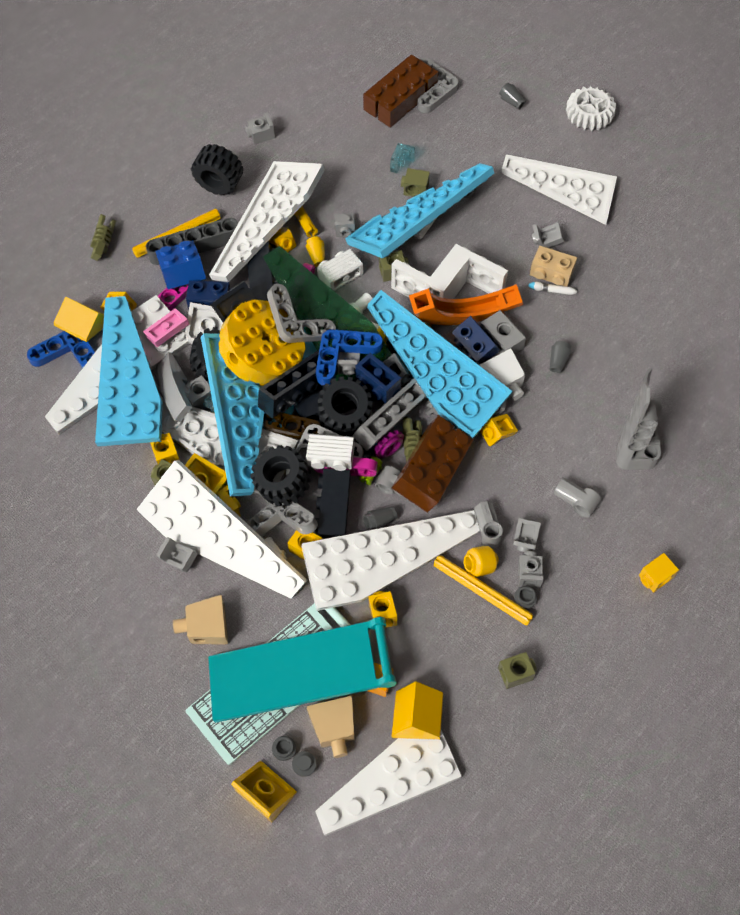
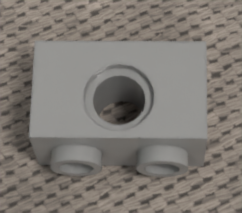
[480,311,526,355]

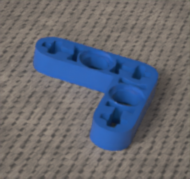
[316,330,383,385]
[27,331,95,369]

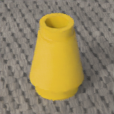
[305,236,325,267]

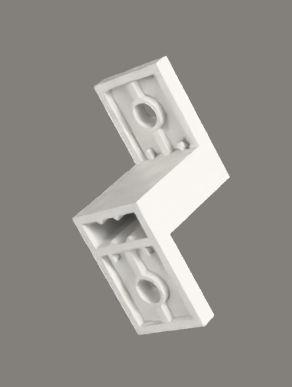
[391,244,508,299]

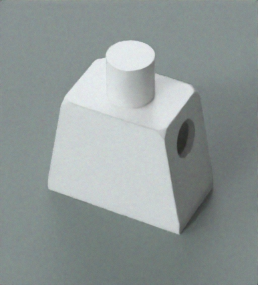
[479,348,525,400]

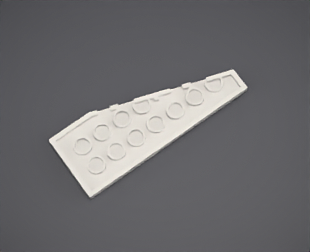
[209,161,325,282]
[45,295,190,435]
[160,396,298,494]
[137,460,308,598]
[301,510,480,611]

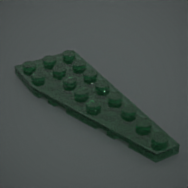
[263,246,392,381]

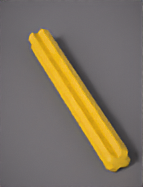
[132,209,221,258]
[434,555,533,625]

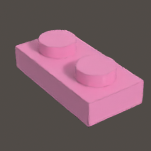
[143,308,189,347]

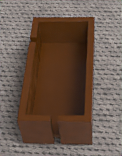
[363,54,438,128]
[391,415,474,513]

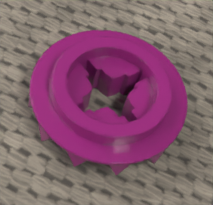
[375,430,404,459]

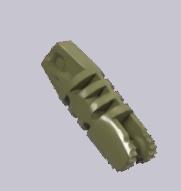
[90,214,116,261]
[403,417,422,462]

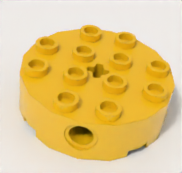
[218,299,305,386]

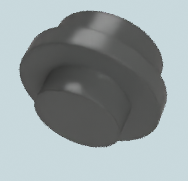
[514,586,537,609]
[272,736,296,761]
[292,751,317,777]

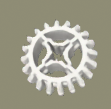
[566,86,616,132]

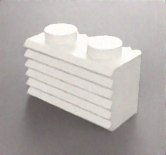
[317,249,363,293]
[306,434,355,471]

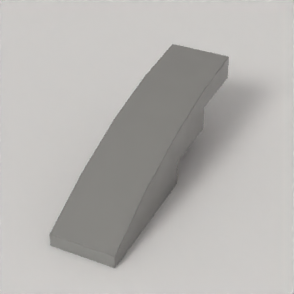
[157,352,192,422]

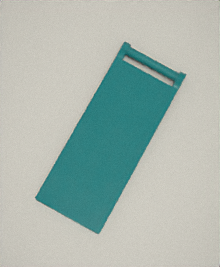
[208,617,396,723]

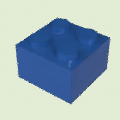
[155,240,206,290]

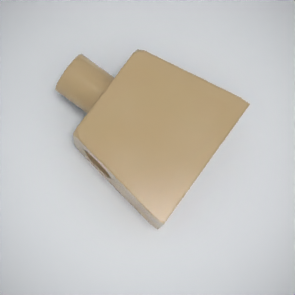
[173,595,228,645]
[307,696,355,758]

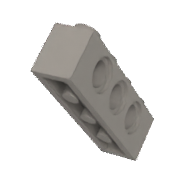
[353,378,426,451]

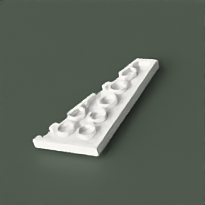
[502,154,617,225]
[315,730,462,836]

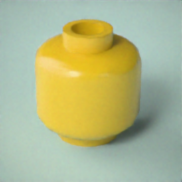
[464,545,499,577]

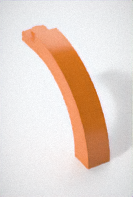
[409,284,523,325]

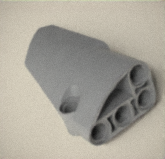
[616,369,662,470]

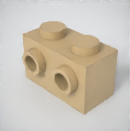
[530,245,577,287]

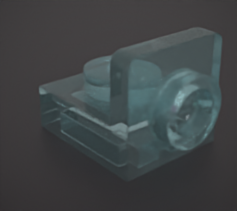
[390,143,416,173]

